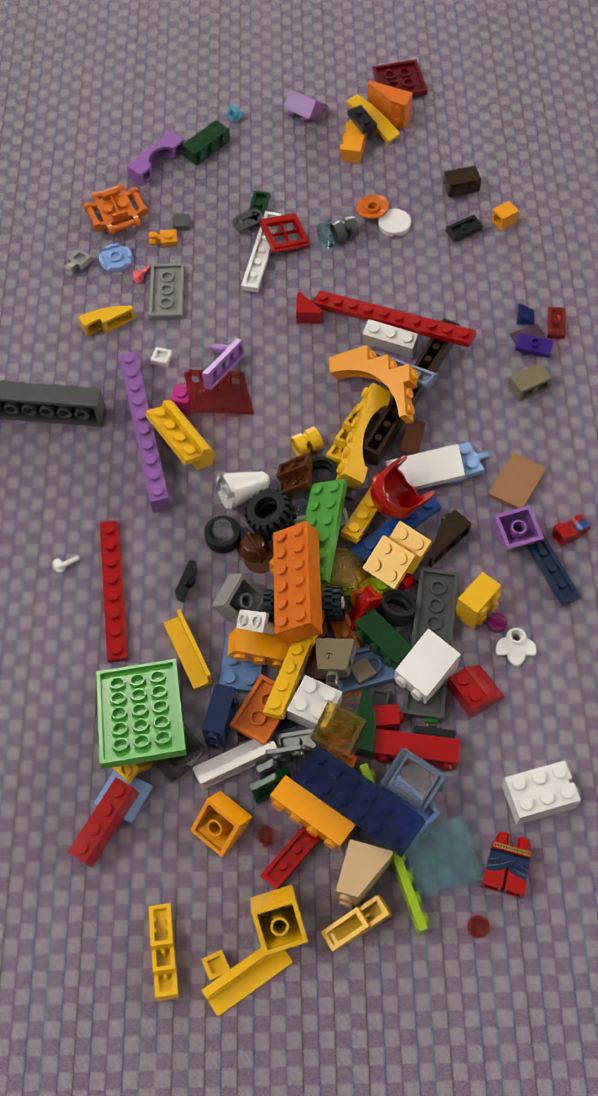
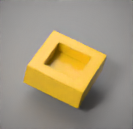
[201,950,230,982]

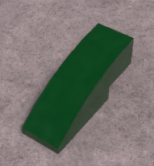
[353,688,376,759]

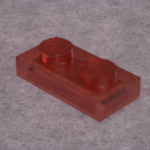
[547,307,566,339]

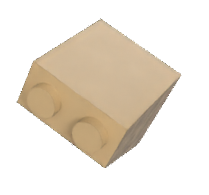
[336,839,393,909]

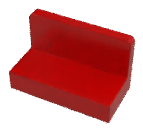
[348,585,384,631]

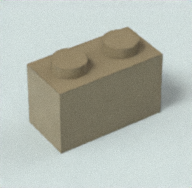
[508,363,552,402]

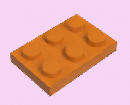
[229,674,296,745]

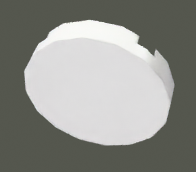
[378,209,411,237]

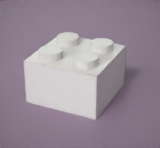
[287,675,343,736]

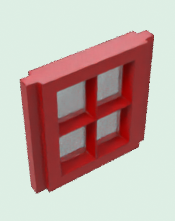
[259,213,310,254]

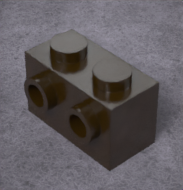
[443,165,481,197]

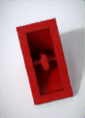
[296,291,323,324]

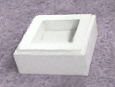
[150,347,173,368]

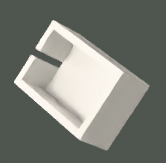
[502,760,581,825]

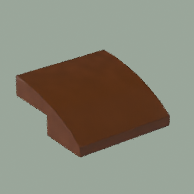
[276,452,313,497]

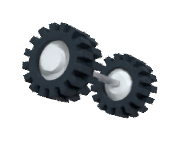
[263,585,345,623]

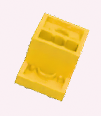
[363,521,433,589]

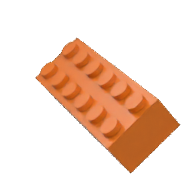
[273,521,323,644]

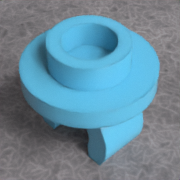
[227,105,244,122]

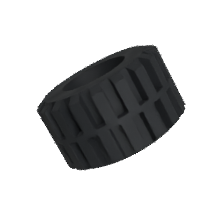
[244,488,297,541]

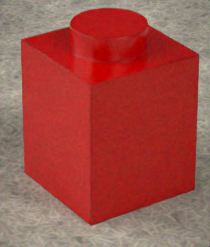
[373,704,403,732]

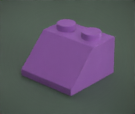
[283,89,328,122]
[491,505,544,550]

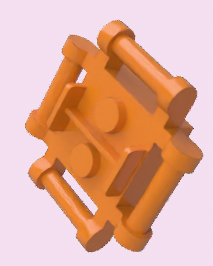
[83,183,149,236]

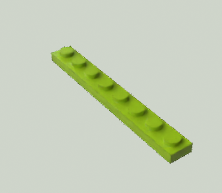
[359,763,430,936]

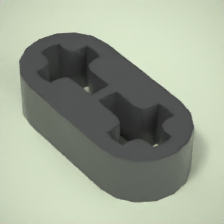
[233,209,263,232]

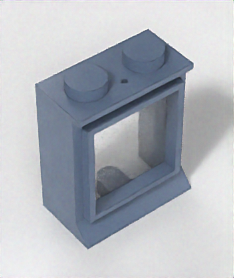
[380,747,449,813]

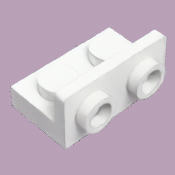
[236,610,276,636]

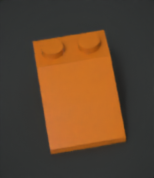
[367,80,413,130]

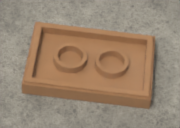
[488,452,547,509]

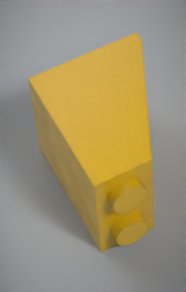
[250,885,308,956]

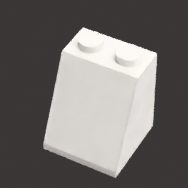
[394,629,461,704]

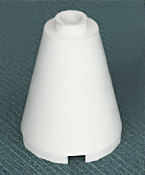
[216,471,270,510]

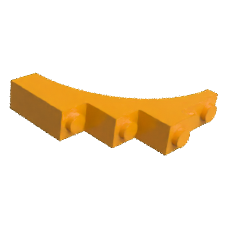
[329,345,419,424]

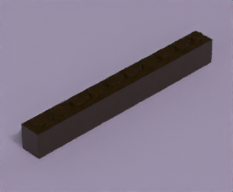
[363,318,460,467]

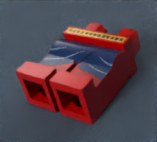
[480,831,532,899]

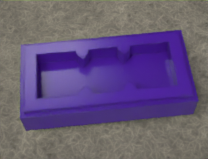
[515,333,554,358]

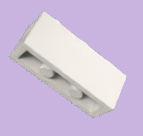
[362,319,418,359]

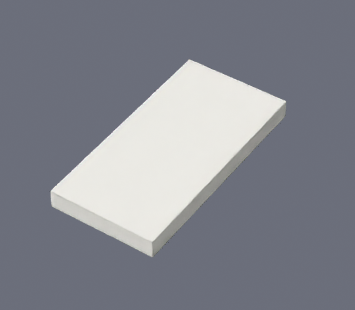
[386,444,466,490]

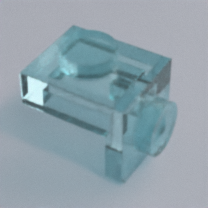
[317,219,333,249]

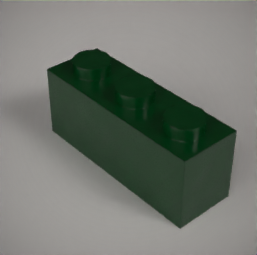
[182,120,230,166]
[355,608,413,670]

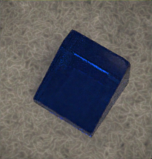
[516,303,534,325]

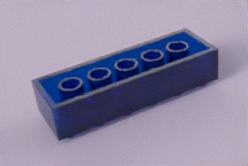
[292,744,426,858]

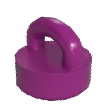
[487,612,507,633]

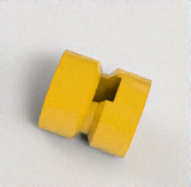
[290,426,324,456]

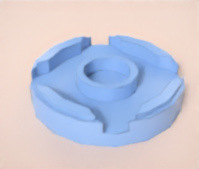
[99,243,132,273]

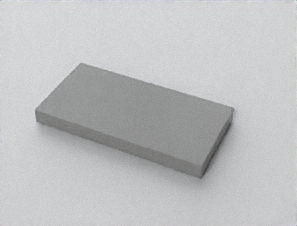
[148,263,185,320]

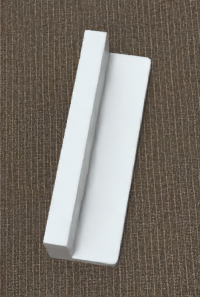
[193,739,277,791]

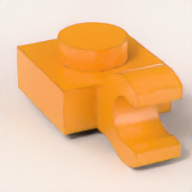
[148,229,178,247]

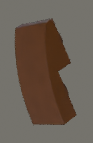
[399,419,426,455]

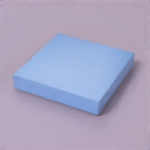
[94,770,152,824]

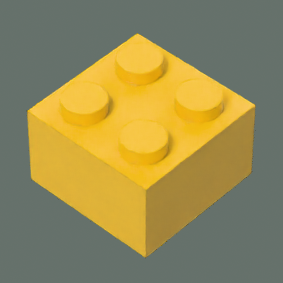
[455,572,502,630]

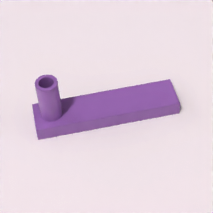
[202,339,245,390]

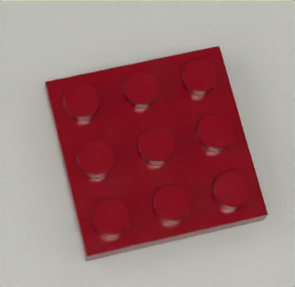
[372,59,428,97]

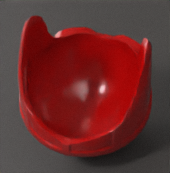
[370,455,435,519]

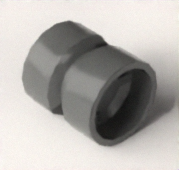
[329,215,360,244]

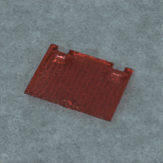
[184,369,254,414]

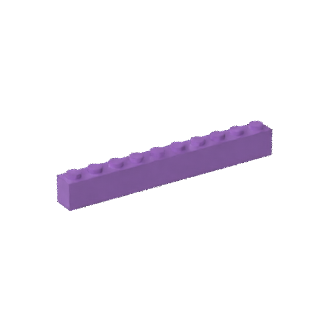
[119,351,171,513]

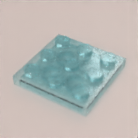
[401,815,482,895]

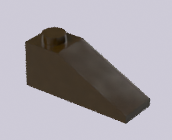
[428,509,472,567]

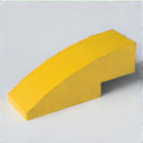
[78,306,136,337]
[321,895,393,952]

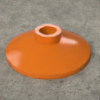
[356,194,389,219]

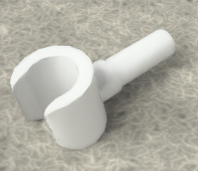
[52,556,80,573]

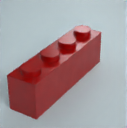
[373,729,460,771]
[68,777,140,868]

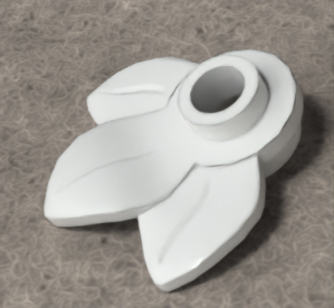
[496,628,536,667]

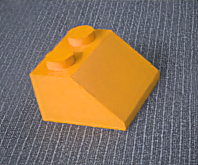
[190,790,253,857]

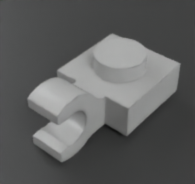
[64,249,92,278]

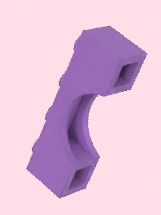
[126,131,185,186]

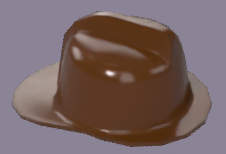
[237,532,274,574]

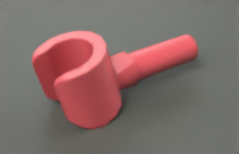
[133,265,151,284]

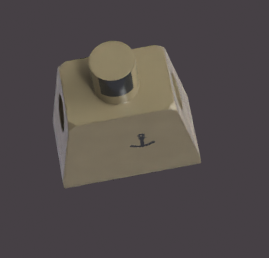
[315,638,357,687]

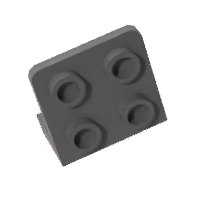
[265,728,320,763]

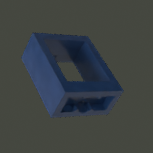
[202,683,238,749]

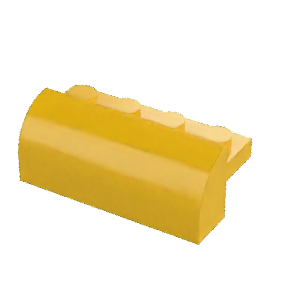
[145,400,215,470]

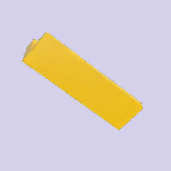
[163,609,213,692]
[202,947,293,1016]

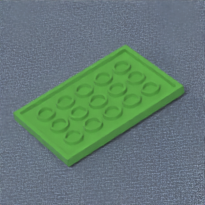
[96,659,187,769]

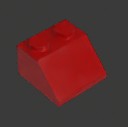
[447,665,504,718]

